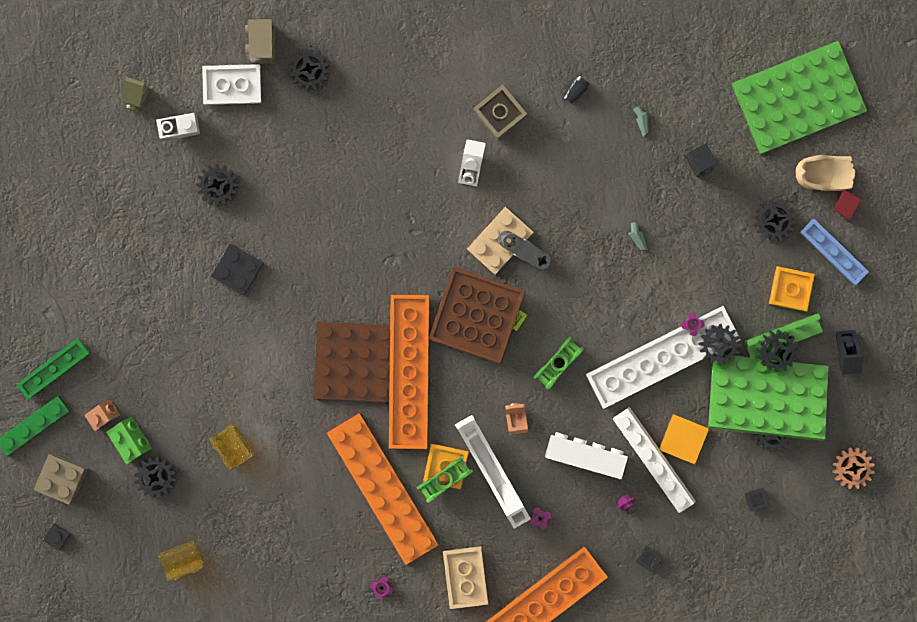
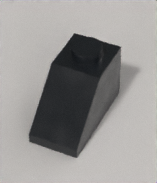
[836,330,863,375]

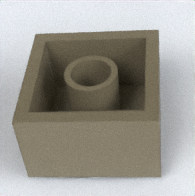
[245,19,276,64]
[473,84,527,141]
[34,453,88,505]

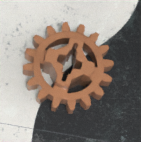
[832,447,875,489]

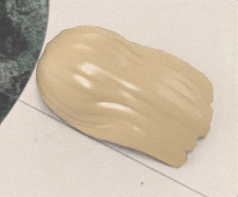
[796,155,855,191]

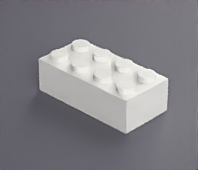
[545,432,628,479]

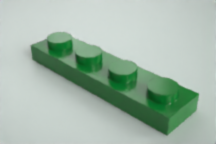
[16,338,90,400]
[0,396,70,456]

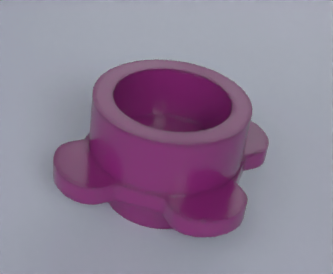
[681,313,705,336]
[617,494,636,511]
[529,507,551,529]
[371,577,393,599]

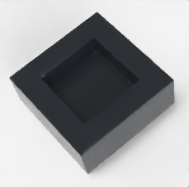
[744,487,769,512]
[43,524,70,550]
[636,545,663,572]

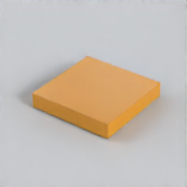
[769,266,815,312]
[659,414,709,464]
[423,444,469,489]

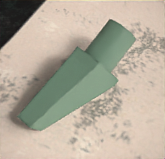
[633,105,649,137]
[628,222,648,250]

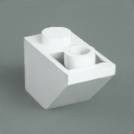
[156,113,200,139]
[458,140,485,186]

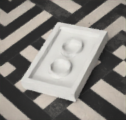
[202,64,261,105]

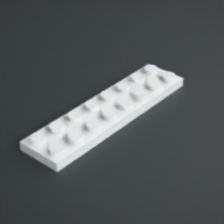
[586,306,740,409]

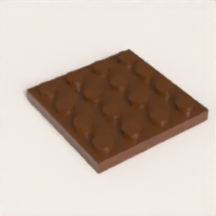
[429,267,526,364]
[314,322,390,402]

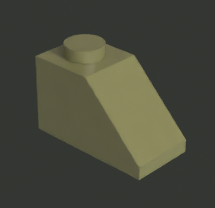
[122,77,150,111]

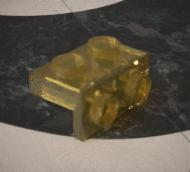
[209,423,255,471]
[158,540,203,581]

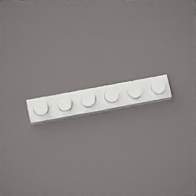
[613,407,696,513]

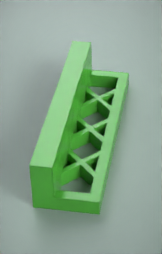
[743,313,823,359]

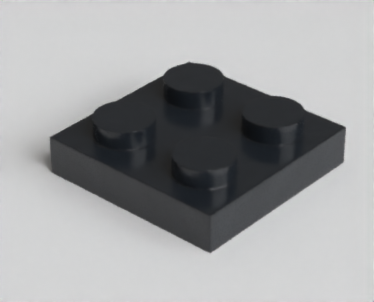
[211,244,263,296]

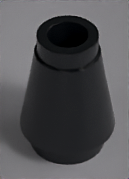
[563,75,590,104]

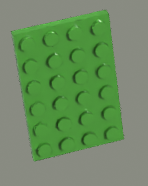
[732,41,867,154]
[708,353,828,441]

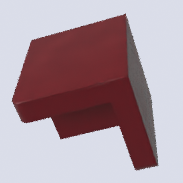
[833,190,861,221]

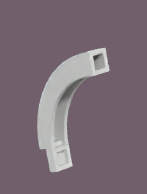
[455,415,530,529]

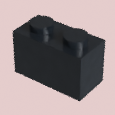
[685,143,717,177]

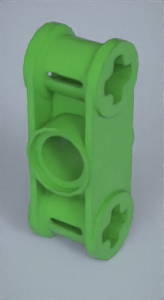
[533,337,584,390]
[416,456,473,503]

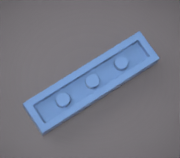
[799,218,869,286]

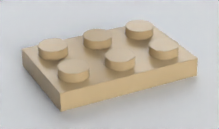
[467,207,534,275]
[443,546,488,609]

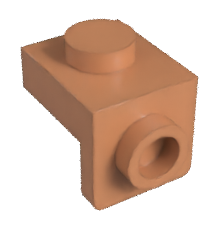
[85,399,120,431]
[505,403,528,435]

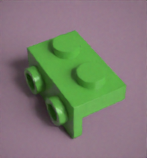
[106,417,152,464]

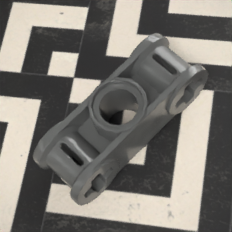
[498,231,551,270]

